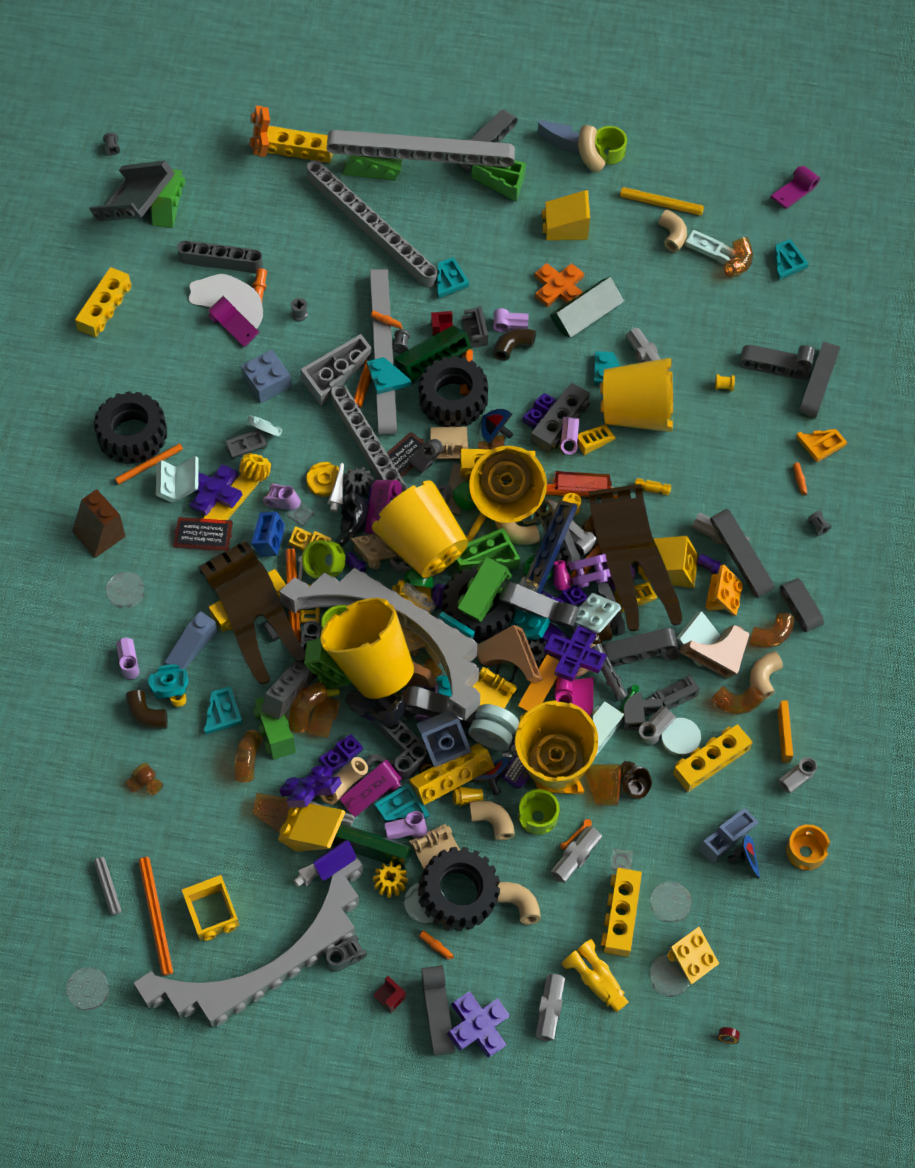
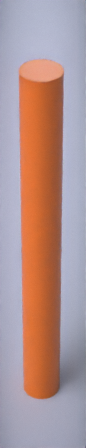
[115,443,183,485]

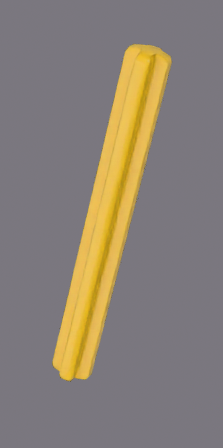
[620,187,704,216]

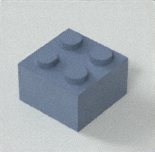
[241,350,292,403]
[417,711,472,767]

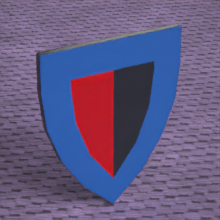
[481,409,513,444]
[469,756,509,795]
[728,835,760,879]

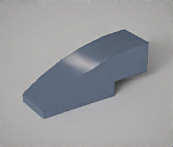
[537,120,580,155]
[698,808,759,864]

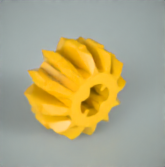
[239,453,271,482]
[373,861,408,898]

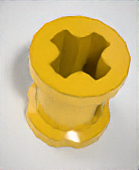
[715,374,735,392]

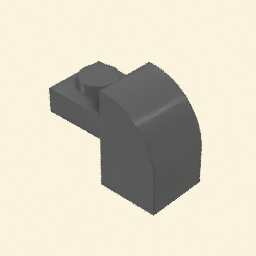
[622,693,663,731]

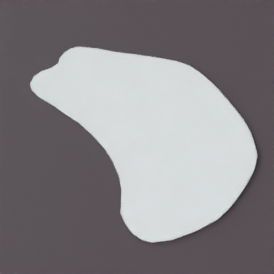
[189,274,263,329]

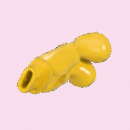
[561,939,629,1013]

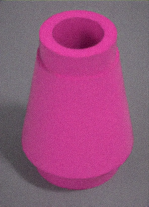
[553,560,572,590]

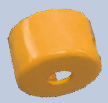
[786,824,830,871]

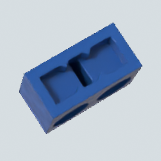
[251,512,285,557]

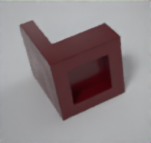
[431,311,453,337]
[374,976,406,1013]

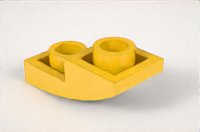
[287,526,332,551]

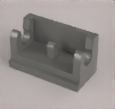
[462,306,488,348]
[226,429,267,460]
[653,675,700,710]

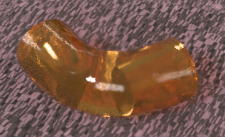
[724,237,753,278]
[749,613,795,648]
[289,682,328,733]
[710,685,766,715]
[234,730,262,782]

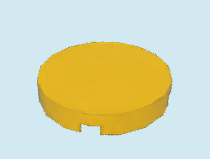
[306,462,339,497]

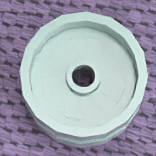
[468,704,519,751]

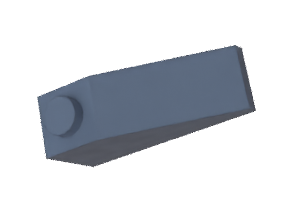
[165,611,218,670]

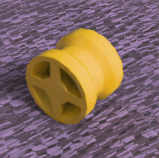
[563,493,581,516]

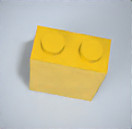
[541,190,590,240]
[638,536,698,588]

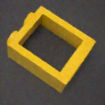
[182,875,240,941]

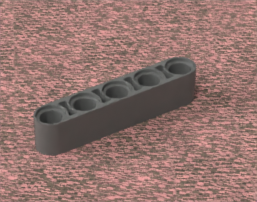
[455,109,518,172]
[177,241,263,273]
[799,341,841,418]
[710,509,775,598]

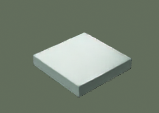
[676,611,721,667]

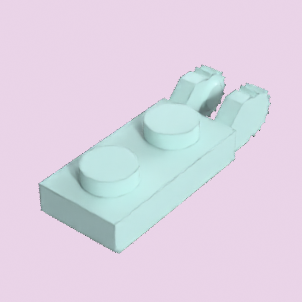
[685,230,735,265]

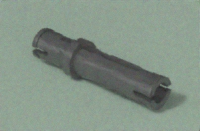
[591,643,628,701]

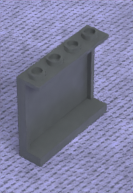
[89,160,175,221]

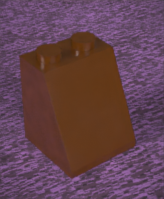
[72,489,126,558]

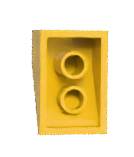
[278,803,345,852]

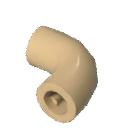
[578,125,605,173]
[659,209,687,253]
[495,521,540,545]
[750,651,783,701]
[320,757,368,804]
[469,800,515,840]
[497,882,541,925]

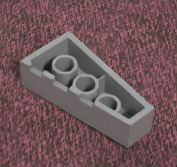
[300,334,371,406]

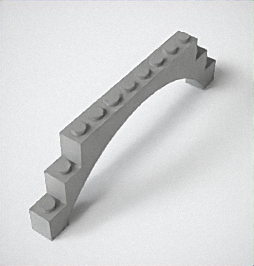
[279,568,480,720]
[134,857,363,1027]

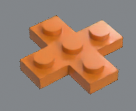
[249,106,270,157]
[534,263,584,307]

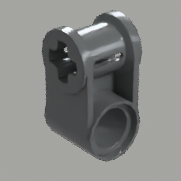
[408,439,443,474]
[326,935,367,972]

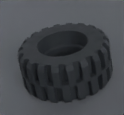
[419,356,488,427]
[94,391,167,464]
[442,567,515,643]
[418,847,500,931]

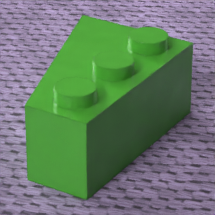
[342,155,402,181]
[472,160,526,202]
[151,169,185,228]
[453,528,520,575]
[458,557,512,622]
[304,637,353,689]
[253,697,296,760]

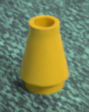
[452,786,483,807]

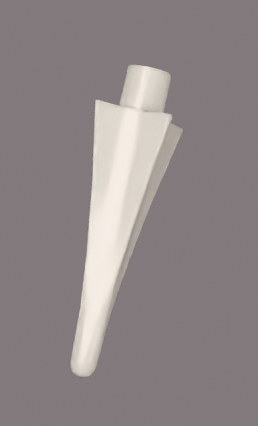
[327,463,344,512]
[293,864,318,887]

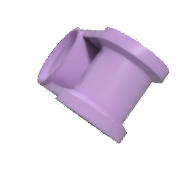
[262,483,301,510]

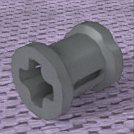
[103,132,120,156]
[291,298,308,322]
[392,329,410,353]
[807,511,832,536]

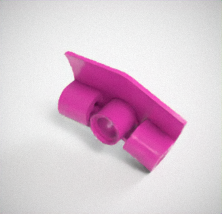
[555,677,593,716]

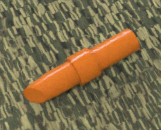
[371,310,403,329]
[793,462,807,495]
[419,931,454,959]

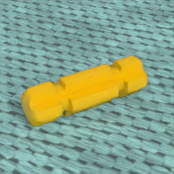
[635,478,671,495]

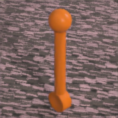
[560,819,592,850]

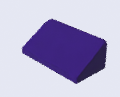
[313,840,356,881]

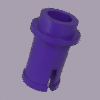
[345,552,367,572]
[697,553,722,574]
[430,584,445,609]

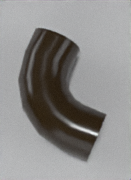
[492,328,536,361]
[126,690,168,730]

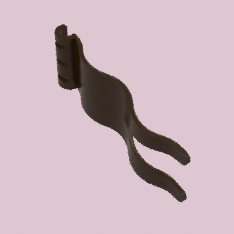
[588,484,682,631]
[198,540,306,685]

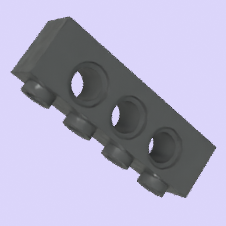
[530,382,590,453]
[262,660,317,720]

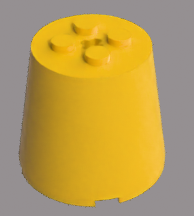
[600,358,673,432]
[469,445,547,523]
[372,481,468,578]
[320,598,414,699]
[515,701,599,790]

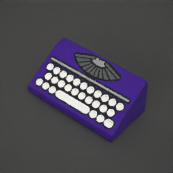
[501,752,530,789]

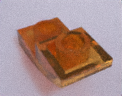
[307,696,340,738]

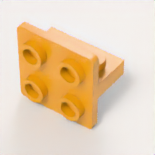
[705,565,743,616]

